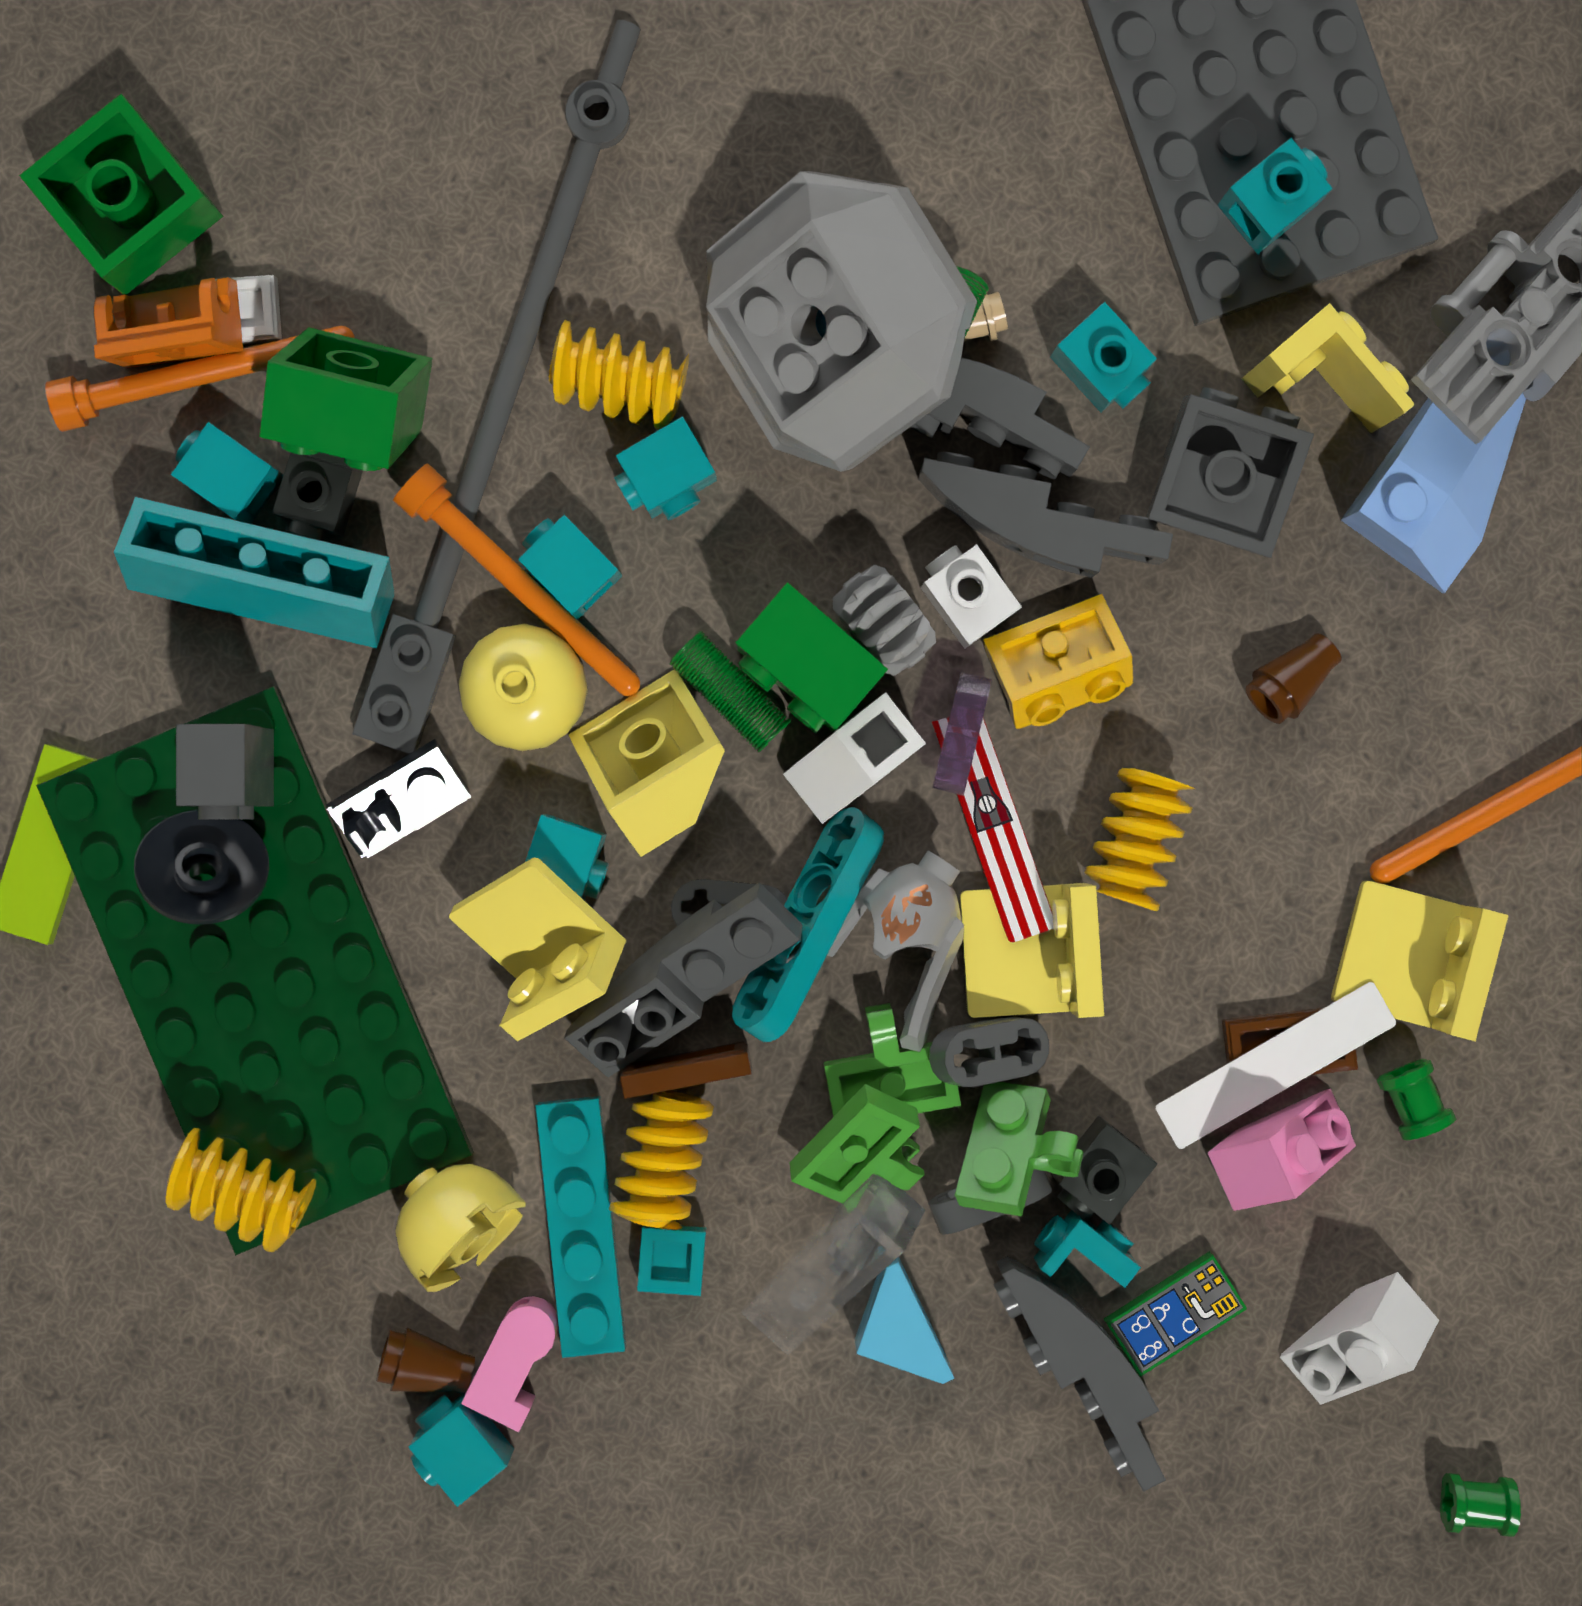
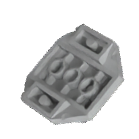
[706,171,977,472]

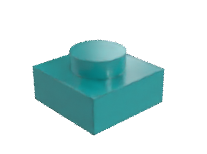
[637,1225,707,1296]

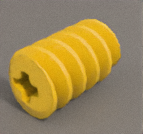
[549,320,689,430]
[1084,768,1195,911]
[609,1090,714,1230]
[165,1128,316,1252]

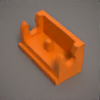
[94,277,243,368]

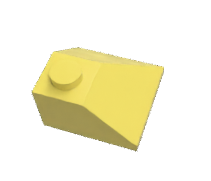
[568,669,725,857]

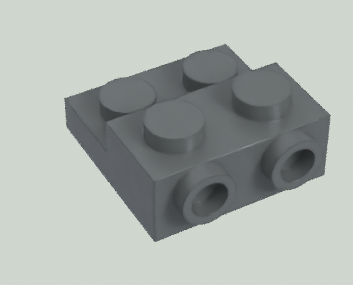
[1146,387,1314,558]

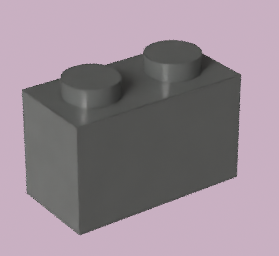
[176,724,274,819]

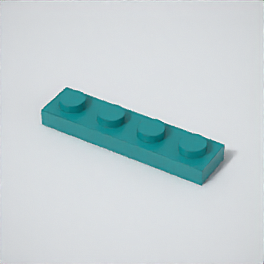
[536,1096,627,1358]

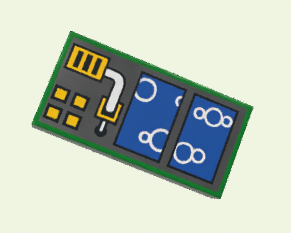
[1103,1251,1247,1377]

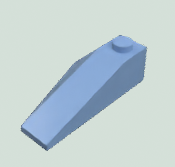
[1341,393,1526,593]

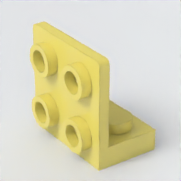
[1241,303,1414,433]
[449,858,626,1042]
[1331,880,1509,1042]
[960,883,1104,1018]

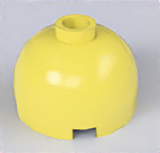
[459,624,588,751]
[395,1164,526,1292]

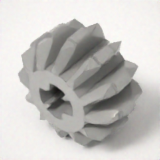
[832,565,936,676]

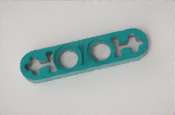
[732,807,884,1042]

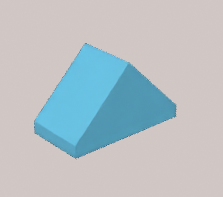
[855,1250,954,1384]

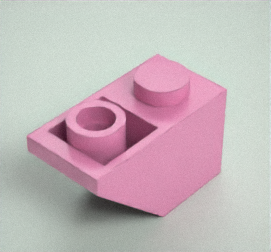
[1208,1088,1356,1211]

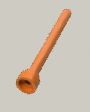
[45,326,355,432]
[393,463,640,696]
[1370,746,1582,884]

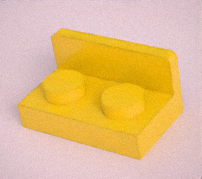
[984,594,1133,729]

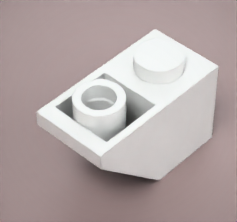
[783,692,926,824]
[1280,1272,1439,1405]

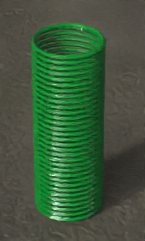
[669,631,791,753]

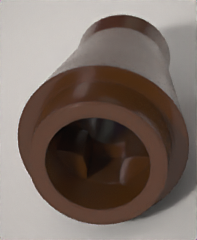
[1246,633,1342,724]
[376,1327,475,1395]

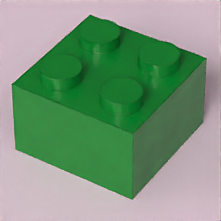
[19,94,224,295]
[259,327,433,471]
[735,582,888,734]

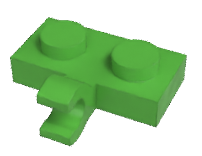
[824,1003,961,1117]
[955,1082,1083,1217]
[789,1084,924,1204]

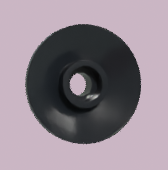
[134,810,269,924]

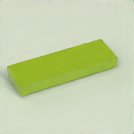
[0,744,98,945]

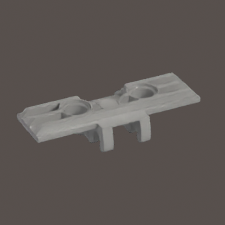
[1411,186,1582,444]

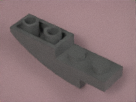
[909,358,1090,479]
[918,452,1173,578]
[564,882,803,1077]
[993,1256,1166,1492]

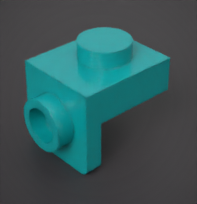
[1034,1210,1141,1288]

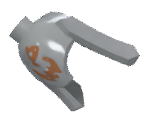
[786,850,964,1052]

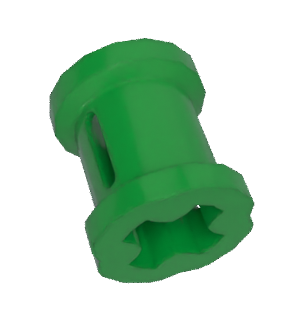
[1376,1059,1456,1140]
[1440,1473,1521,1537]

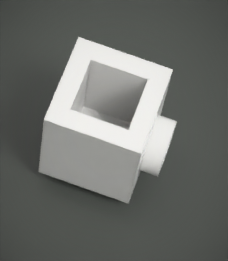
[921,544,1022,649]

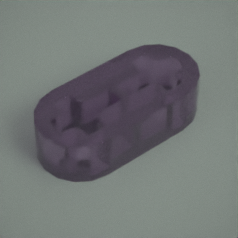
[932,672,992,796]

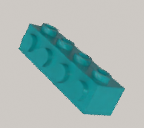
[114,497,395,648]

